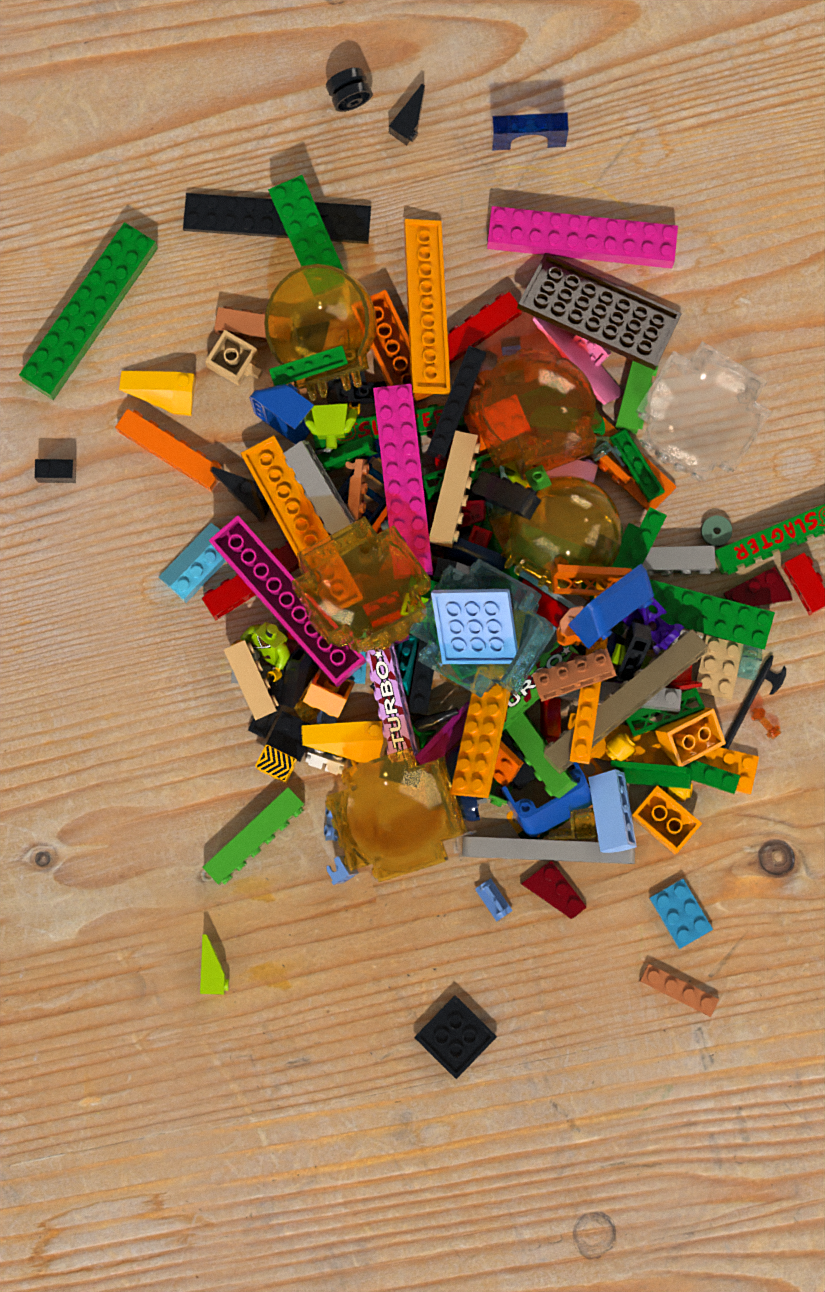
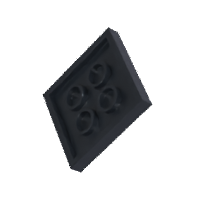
[414,995,497,1079]

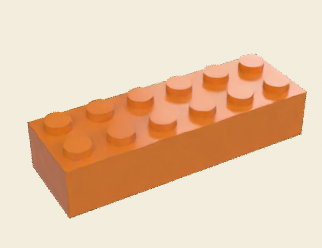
[352,290,433,404]

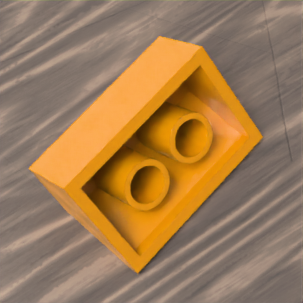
[655,707,726,767]
[632,786,702,855]

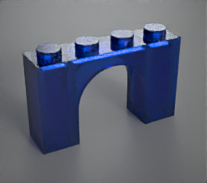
[491,112,569,151]

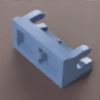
[326,855,359,885]

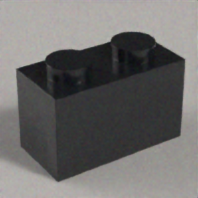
[34,459,76,483]

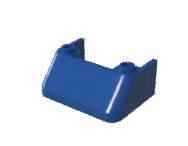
[249,384,314,445]
[568,564,654,649]
[500,762,592,838]

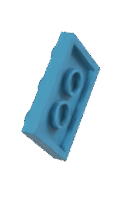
[649,879,713,949]

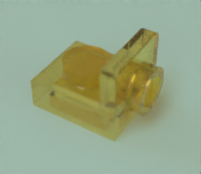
[294,689,321,722]

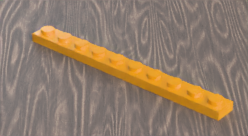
[570,581,616,764]

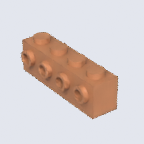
[532,648,617,702]

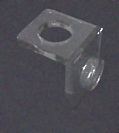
[452,830,477,861]

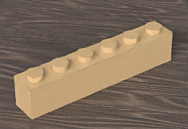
[429,431,481,548]

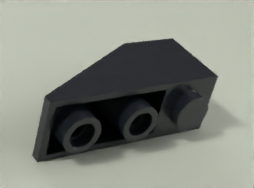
[325,381,386,407]
[280,645,319,708]

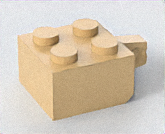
[205,330,263,386]

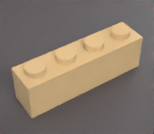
[224,640,279,720]

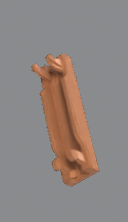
[345,459,369,532]

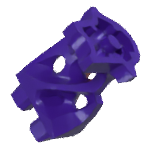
[622,598,684,654]

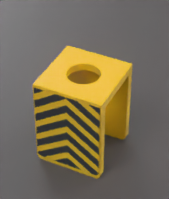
[255,745,298,784]

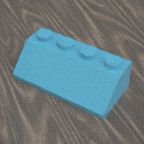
[158,523,226,603]

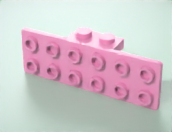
[532,317,624,405]

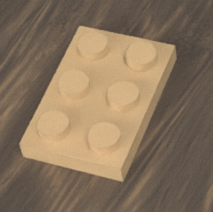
[696,635,744,701]

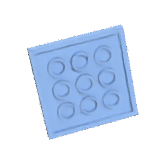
[431,589,520,664]

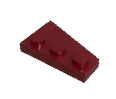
[429,500,486,541]
[723,567,793,606]

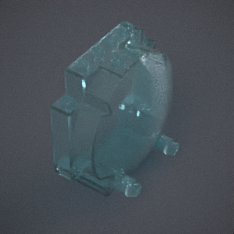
[409,559,557,698]

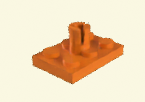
[493,741,524,787]

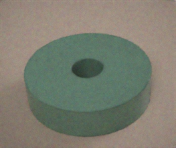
[701,516,732,547]

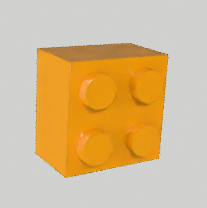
[303,668,355,718]

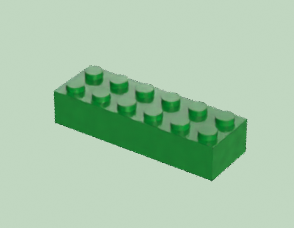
[268,175,348,296]

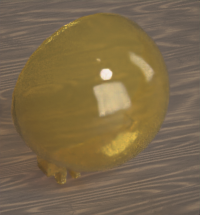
[264,264,377,401]
[502,475,623,594]

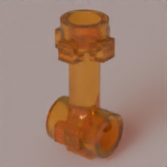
[751,707,782,740]

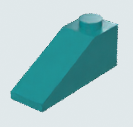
[396,635,420,696]

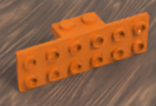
[589,410,676,511]

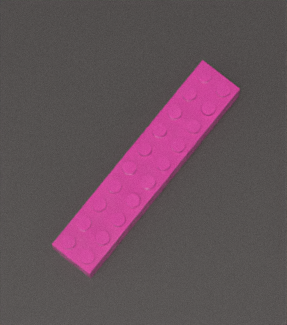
[487,206,678,269]
[373,384,433,580]
[209,515,366,687]

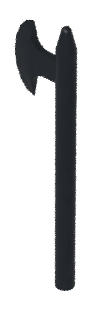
[720,655,786,749]

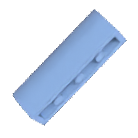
[588,769,637,853]

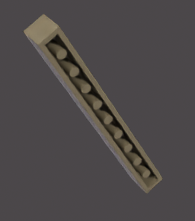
[544,629,708,775]

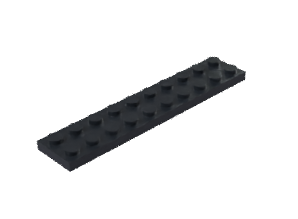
[183,193,371,244]

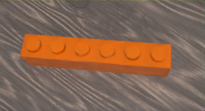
[115,409,223,491]

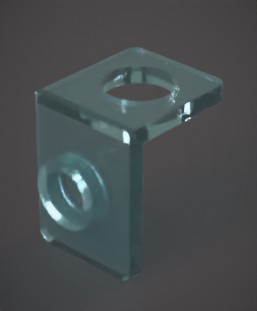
[589,441,625,467]
[737,644,762,681]

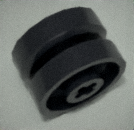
[326,67,373,112]

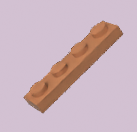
[640,964,719,1017]

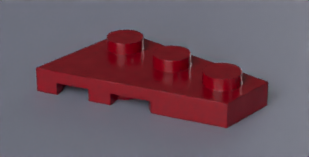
[521,861,587,919]

